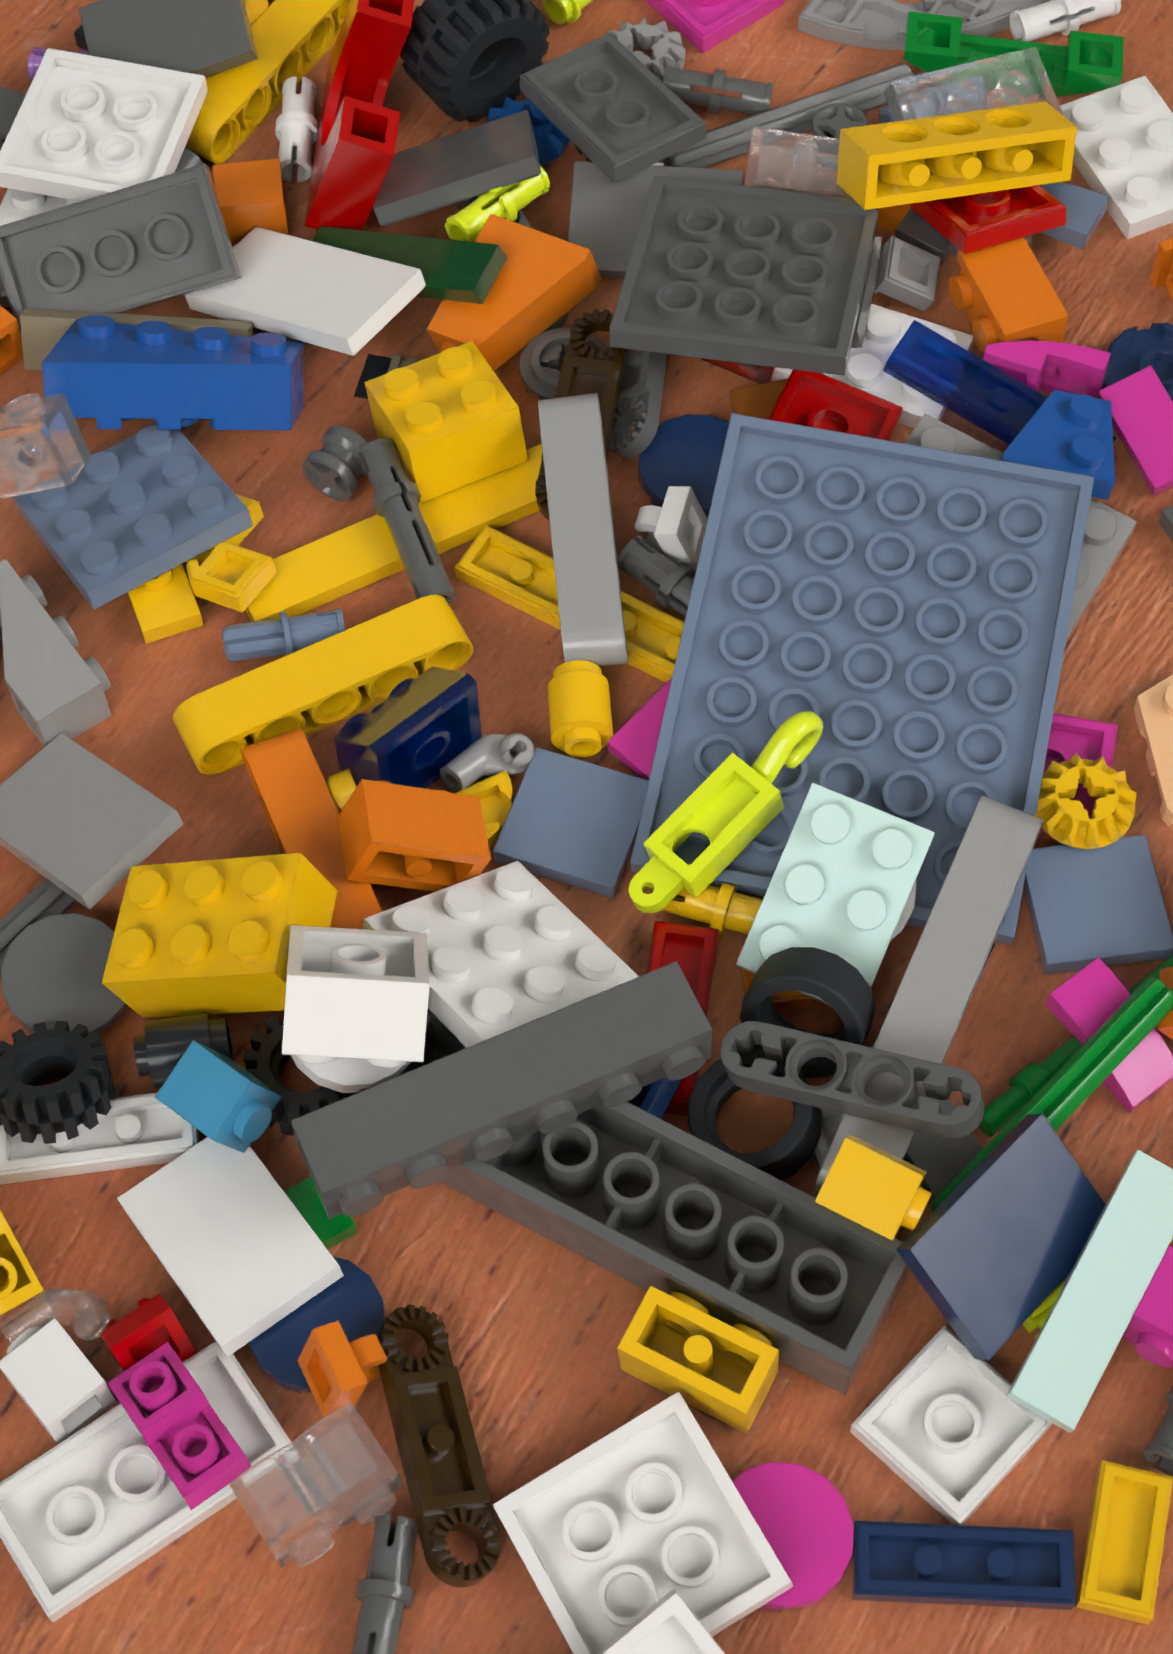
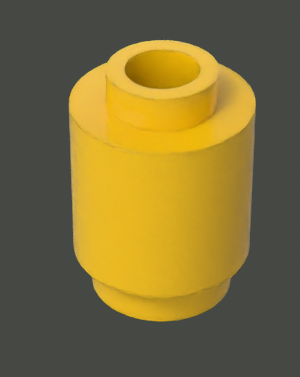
[547,660,613,757]

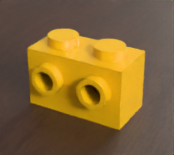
[617,1286,779,1434]

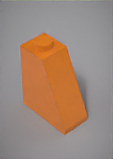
[427,214,602,371]

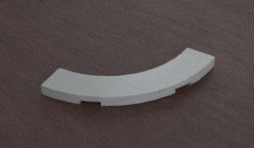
[798,0,1051,50]

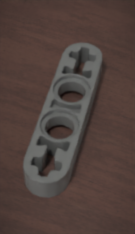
[720,1021,984,1139]

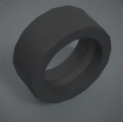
[740,947,876,1078]
[688,1049,821,1181]

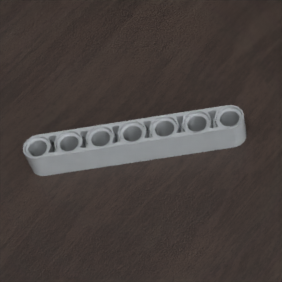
[812,795,1044,1197]

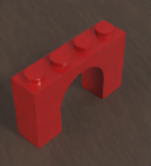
[304,0,414,230]

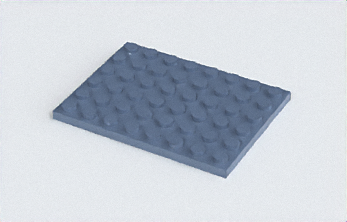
[630,413,1094,945]

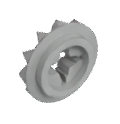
[605,17,685,82]

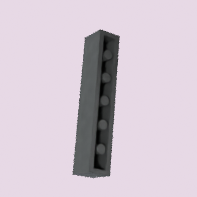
[291,961,712,1219]

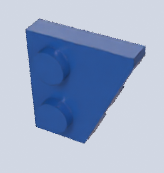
[1000,390,1115,500]

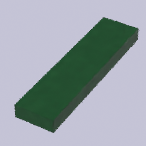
[312,226,507,304]

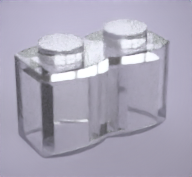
[230,1403,403,1568]

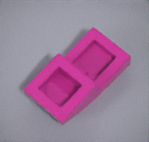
[978,341,1111,407]
[1045,957,1173,1113]

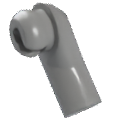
[440,733,535,793]

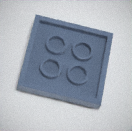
[13,423,253,610]

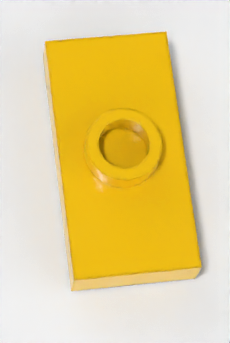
[127,564,204,644]

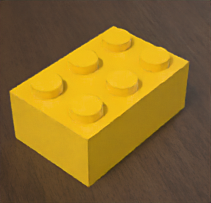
[102,853,338,1018]

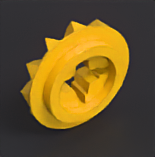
[1036,752,1137,849]

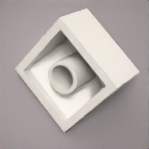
[282,925,430,1067]

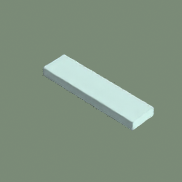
[1006,1149,1173,1433]

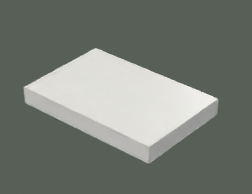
[117,1137,344,1357]

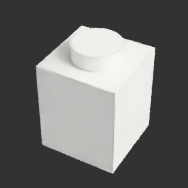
[0,1318,116,1445]

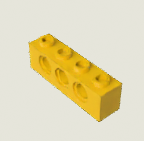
[836,101,1077,210]

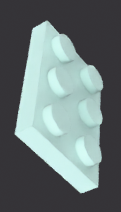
[736,783,935,1005]

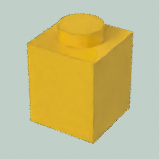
[815,1134,932,1240]

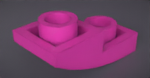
[108,1342,252,1510]

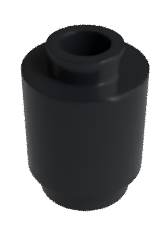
[133,1012,234,1088]

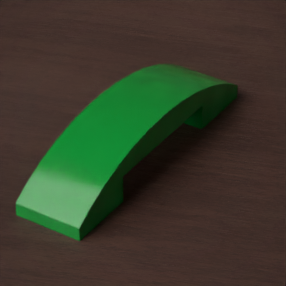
[903,11,1124,97]

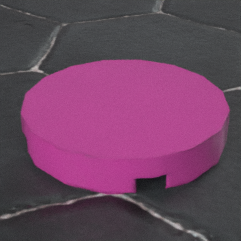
[732,1462,854,1611]

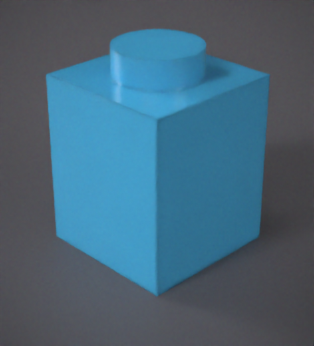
[155,1040,282,1153]

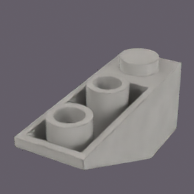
[0,559,112,747]

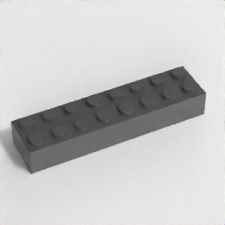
[399,1009,909,1395]

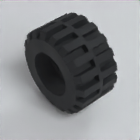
[400,0,550,123]

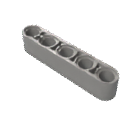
[538,393,628,667]

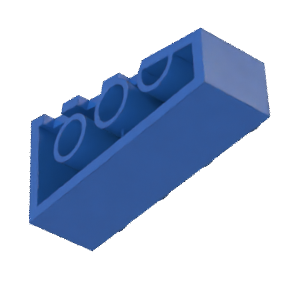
[42,315,304,430]

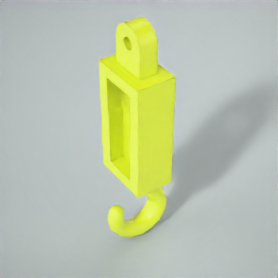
[628,711,823,914]

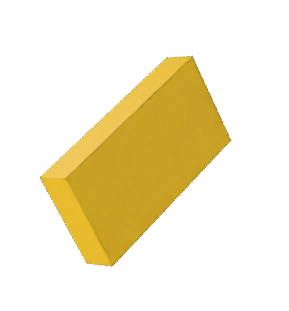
[1076,1460,1173,1625]

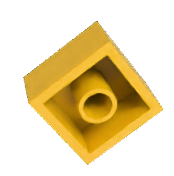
[365,341,528,504]

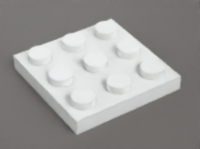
[0,48,208,201]
[362,861,639,1048]
[493,1392,794,1654]

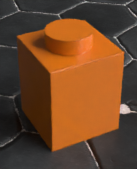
[213,158,289,244]

